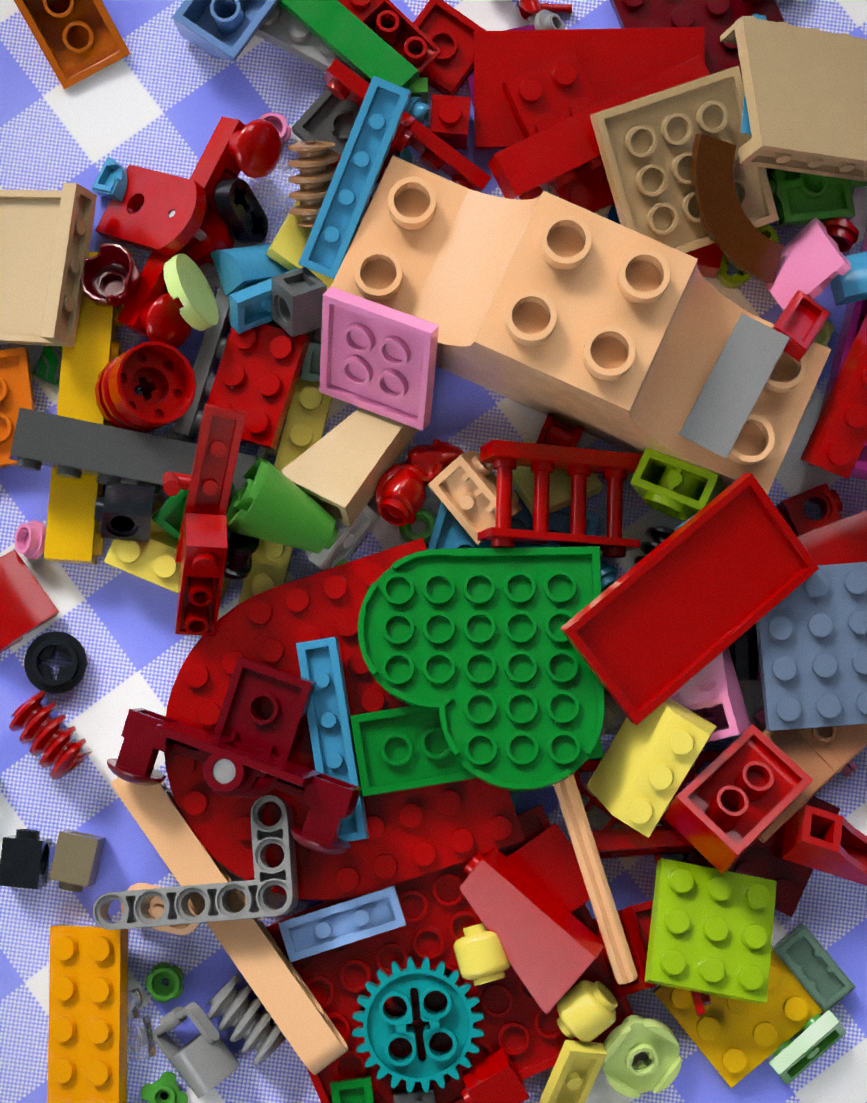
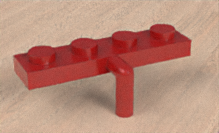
[162,403,246,563]

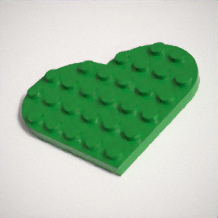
[358,546,605,792]

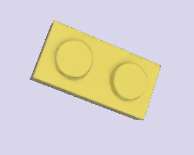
[539,1040,607,1103]

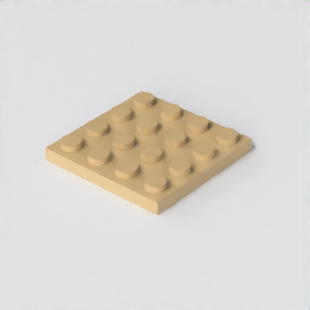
[590,66,779,253]

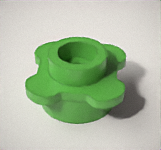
[140,1071,188,1103]

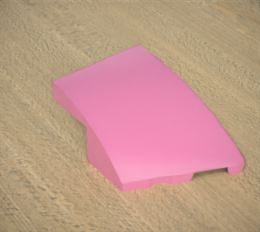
[763,216,851,310]

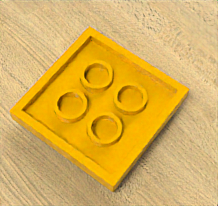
[653,948,823,1088]

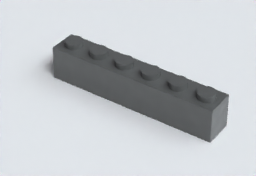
[9,408,257,508]

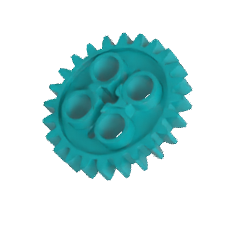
[352,956,484,1093]

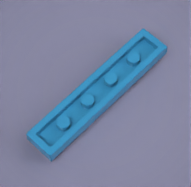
[298,75,412,279]
[296,637,369,842]

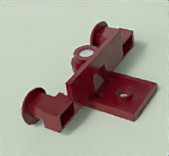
[107,657,362,855]

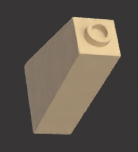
[281,408,419,527]

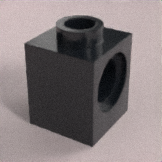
[94,482,155,542]
[0,829,51,889]

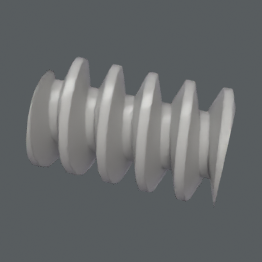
[206,974,286,1066]

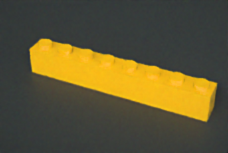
[44,251,124,565]

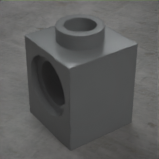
[271,267,327,337]

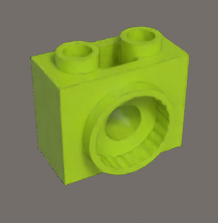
[630,447,726,522]

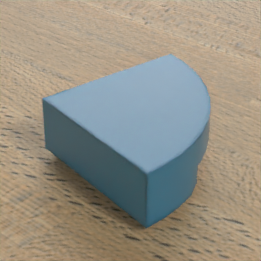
[91,157,128,202]

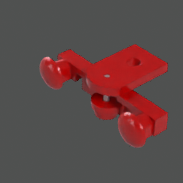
[95,116,282,349]

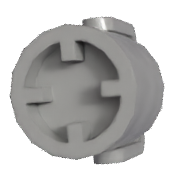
[152,1002,240,1098]

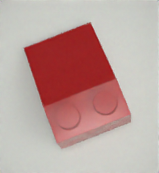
[662,724,813,874]

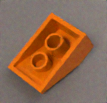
[14,0,130,90]

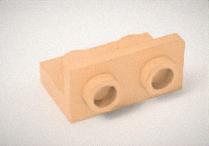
[428,450,522,545]

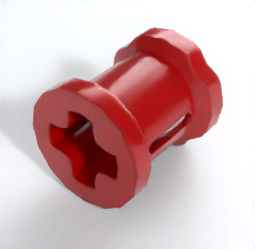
[536,413,584,447]

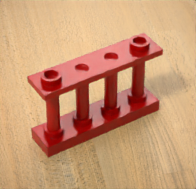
[477,439,642,558]

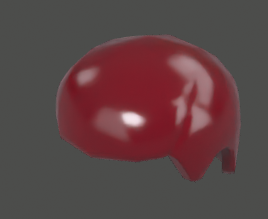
[80,243,140,307]

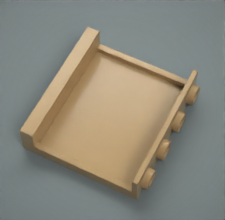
[720,16,867,182]
[0,183,97,347]

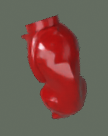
[375,439,464,526]

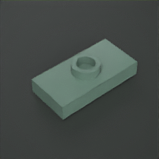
[772,923,856,1013]

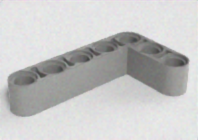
[93,795,299,930]

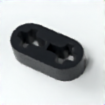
[214,179,269,243]

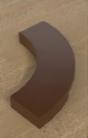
[691,134,784,283]

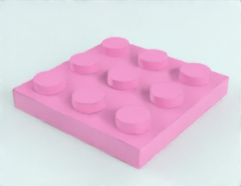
[319,287,439,431]

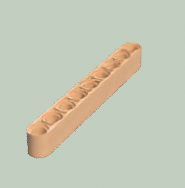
[111,768,349,1075]

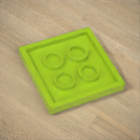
[644,858,777,1004]

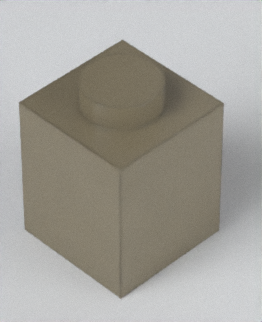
[49,829,106,892]

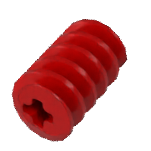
[9,690,93,780]

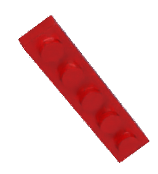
[323,58,492,192]

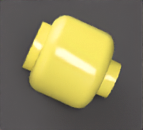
[453,923,511,986]
[557,980,618,1042]

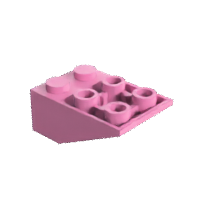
[669,647,751,742]

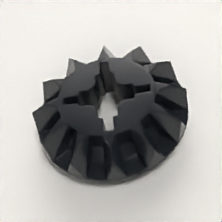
[24,631,88,694]

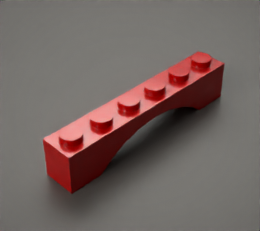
[781,804,867,886]

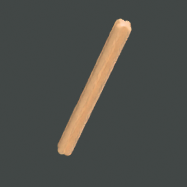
[553,774,638,984]

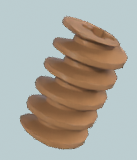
[288,141,339,228]

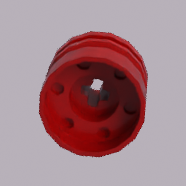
[95,341,196,433]

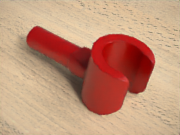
[517,0,572,21]

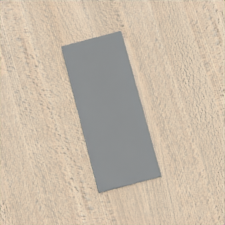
[679,313,790,459]

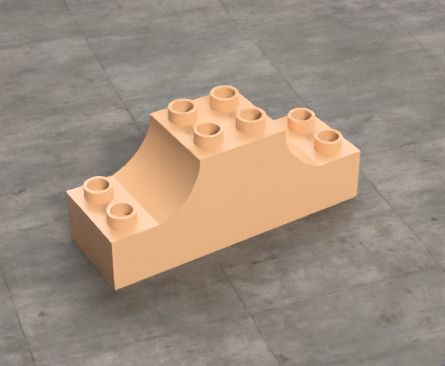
[331,155,832,495]

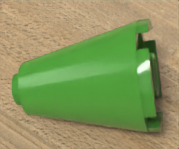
[226,457,339,553]

